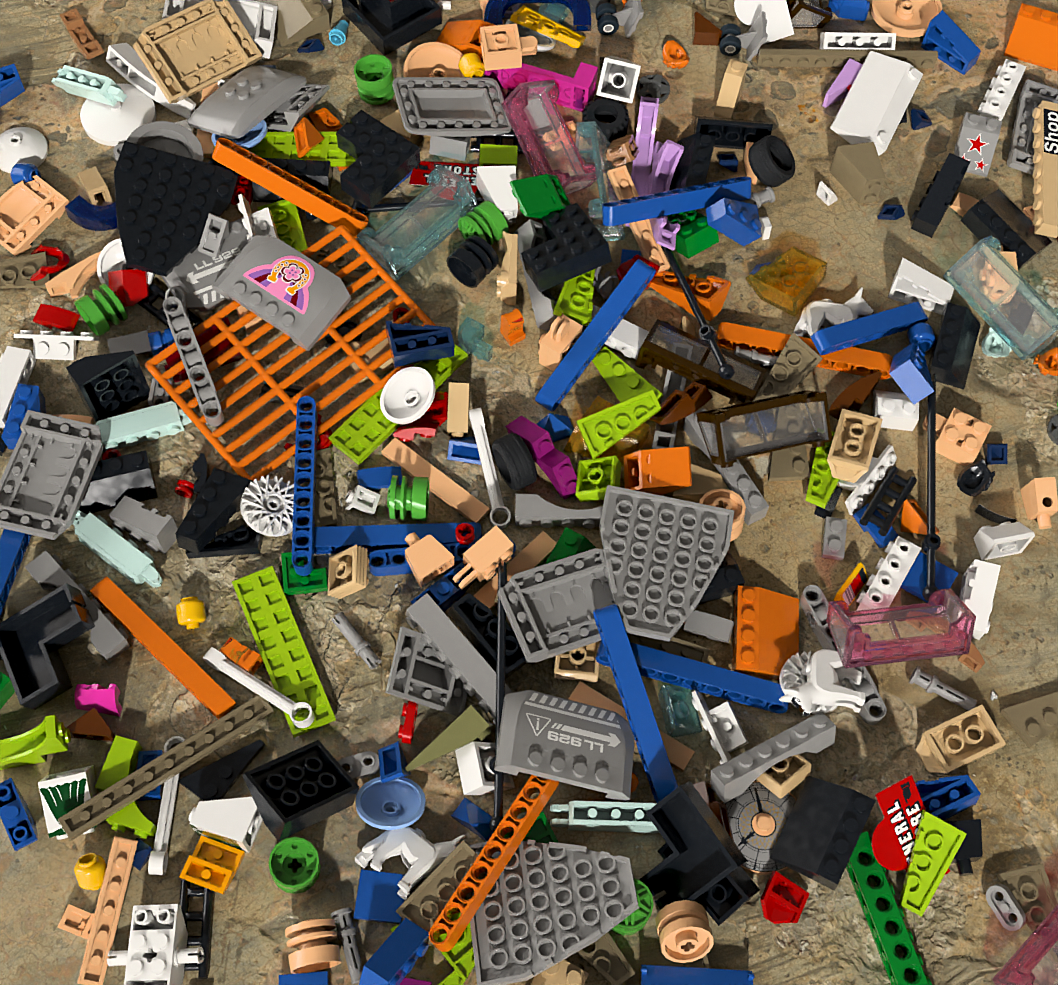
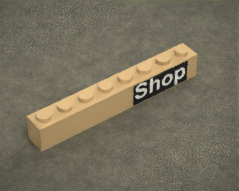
[1032,100,1058,238]

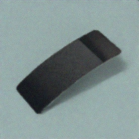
[814,486,843,519]
[975,504,1017,524]

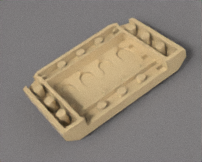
[133,0,263,104]

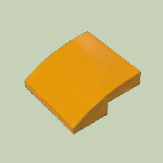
[179,835,245,895]

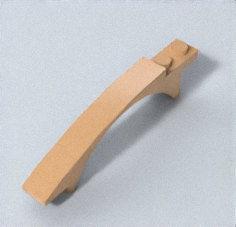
[45,251,101,299]

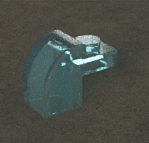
[458,317,493,362]

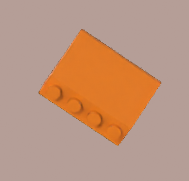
[1004,3,1058,71]
[733,585,799,680]

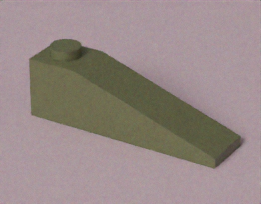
[405,705,493,772]

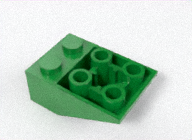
[509,174,571,219]
[667,210,719,259]

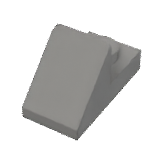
[198,213,229,258]

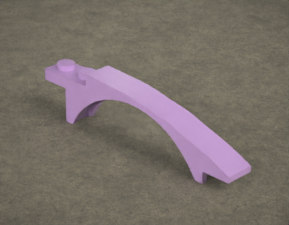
[625,96,659,227]
[648,140,684,250]

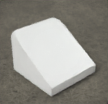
[816,181,838,206]

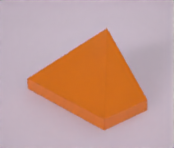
[293,117,324,158]
[900,499,939,535]

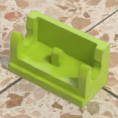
[479,144,518,167]

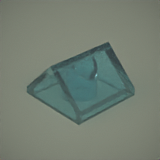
[658,685,702,738]

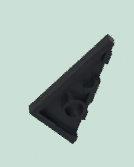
[186,525,264,559]
[178,739,265,801]

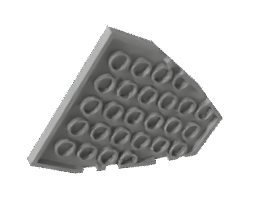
[599,485,734,641]
[467,837,639,985]

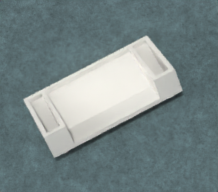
[162,0,278,59]
[830,51,923,156]

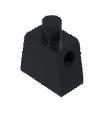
[947,819,983,876]

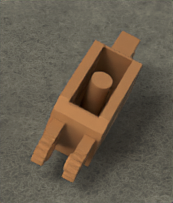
[606,134,639,168]

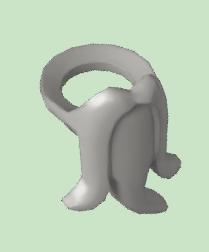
[593,266,620,300]

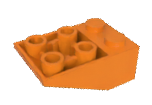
[436,19,495,62]
[624,446,692,495]

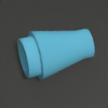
[329,20,349,46]

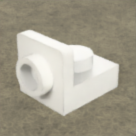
[345,485,381,515]

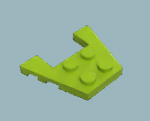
[390,913,475,985]

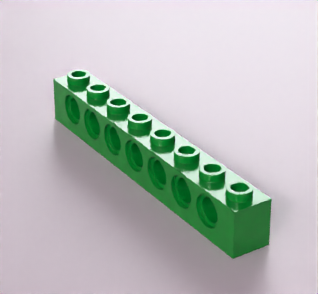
[846,831,932,985]

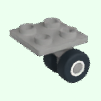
[595,0,644,38]
[720,11,768,61]

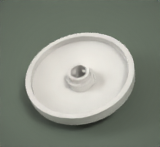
[80,83,156,146]

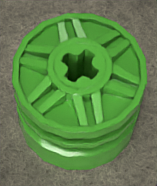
[354,54,395,105]
[458,201,509,246]
[74,283,128,337]
[387,475,429,521]
[268,837,321,894]
[611,878,654,936]

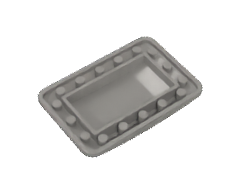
[187,65,307,139]
[392,77,512,137]

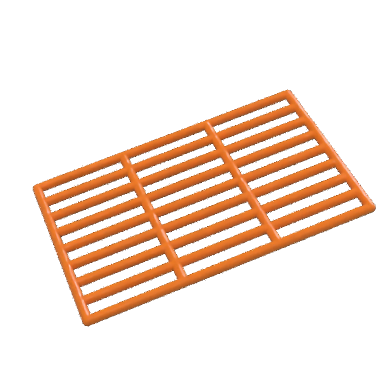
[145,225,436,482]

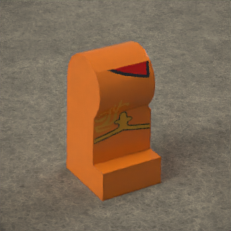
[500,308,526,346]
[219,637,263,675]

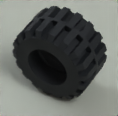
[582,97,629,148]

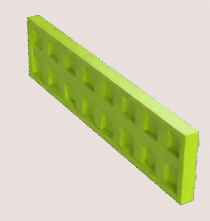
[212,132,356,167]
[328,344,468,465]
[232,566,336,738]

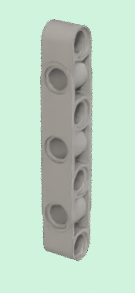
[163,296,224,427]
[799,585,887,725]

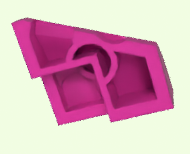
[75,684,123,717]

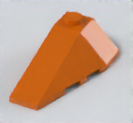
[649,271,731,321]

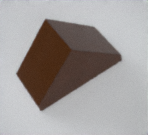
[692,11,722,46]
[66,707,115,742]

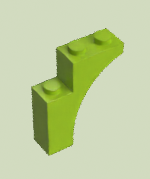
[0,715,71,770]
[95,735,157,839]

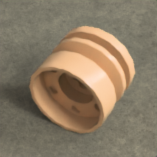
[285,919,342,974]

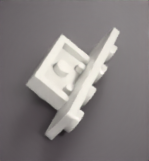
[238,194,279,242]
[14,330,99,360]
[839,445,897,516]
[691,690,749,764]

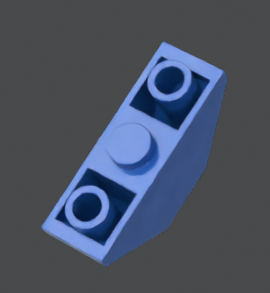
[411,562,475,612]
[0,778,38,851]

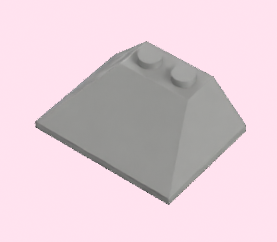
[264,84,330,132]
[385,627,468,717]

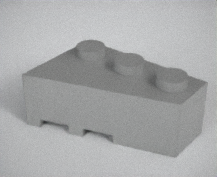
[109,496,178,554]

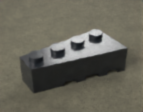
[911,153,970,238]
[175,468,253,554]
[448,593,528,679]

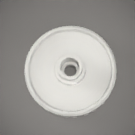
[240,475,305,537]
[779,651,846,714]

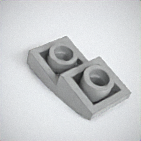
[684,610,734,643]

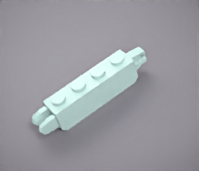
[51,65,127,106]
[95,401,196,453]
[73,510,163,588]
[550,801,659,833]

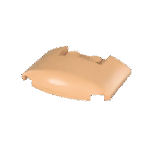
[0,175,69,256]

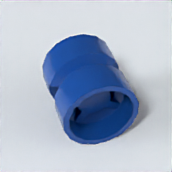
[148,328,175,356]

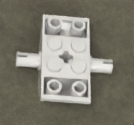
[107,904,204,985]

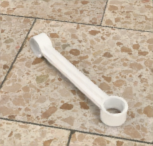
[468,407,511,529]
[203,647,315,728]
[148,736,185,875]

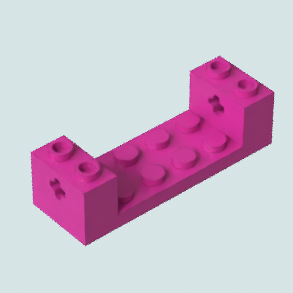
[485,62,598,112]

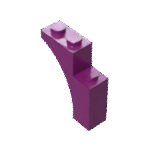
[505,415,577,500]

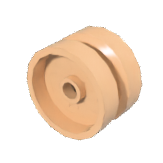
[700,489,746,542]
[655,900,714,963]

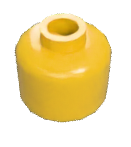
[458,53,485,78]
[176,596,206,630]
[74,853,106,890]

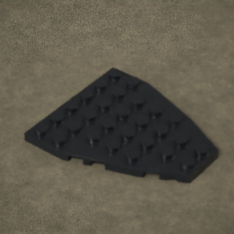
[114,141,239,277]

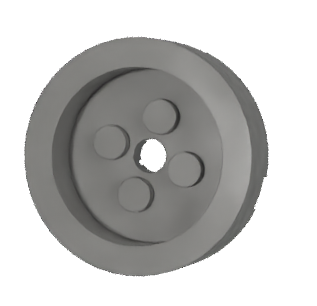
[126,121,203,162]

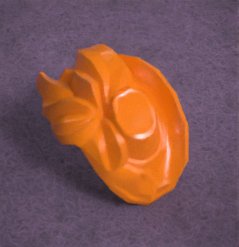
[663,40,690,69]
[1033,347,1058,376]

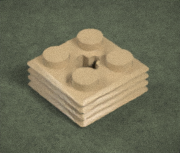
[328,544,369,600]
[554,641,599,682]
[756,754,812,799]

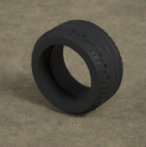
[748,135,795,187]
[492,433,537,490]

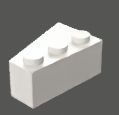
[888,258,955,315]
[955,559,1001,640]

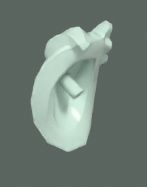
[981,327,1012,358]

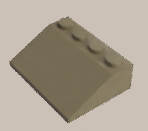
[254,0,330,47]

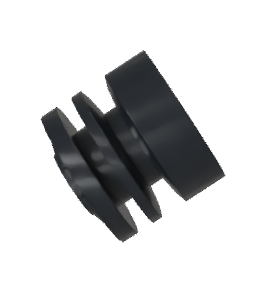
[446,235,499,288]

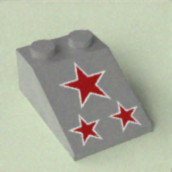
[954,112,1002,177]

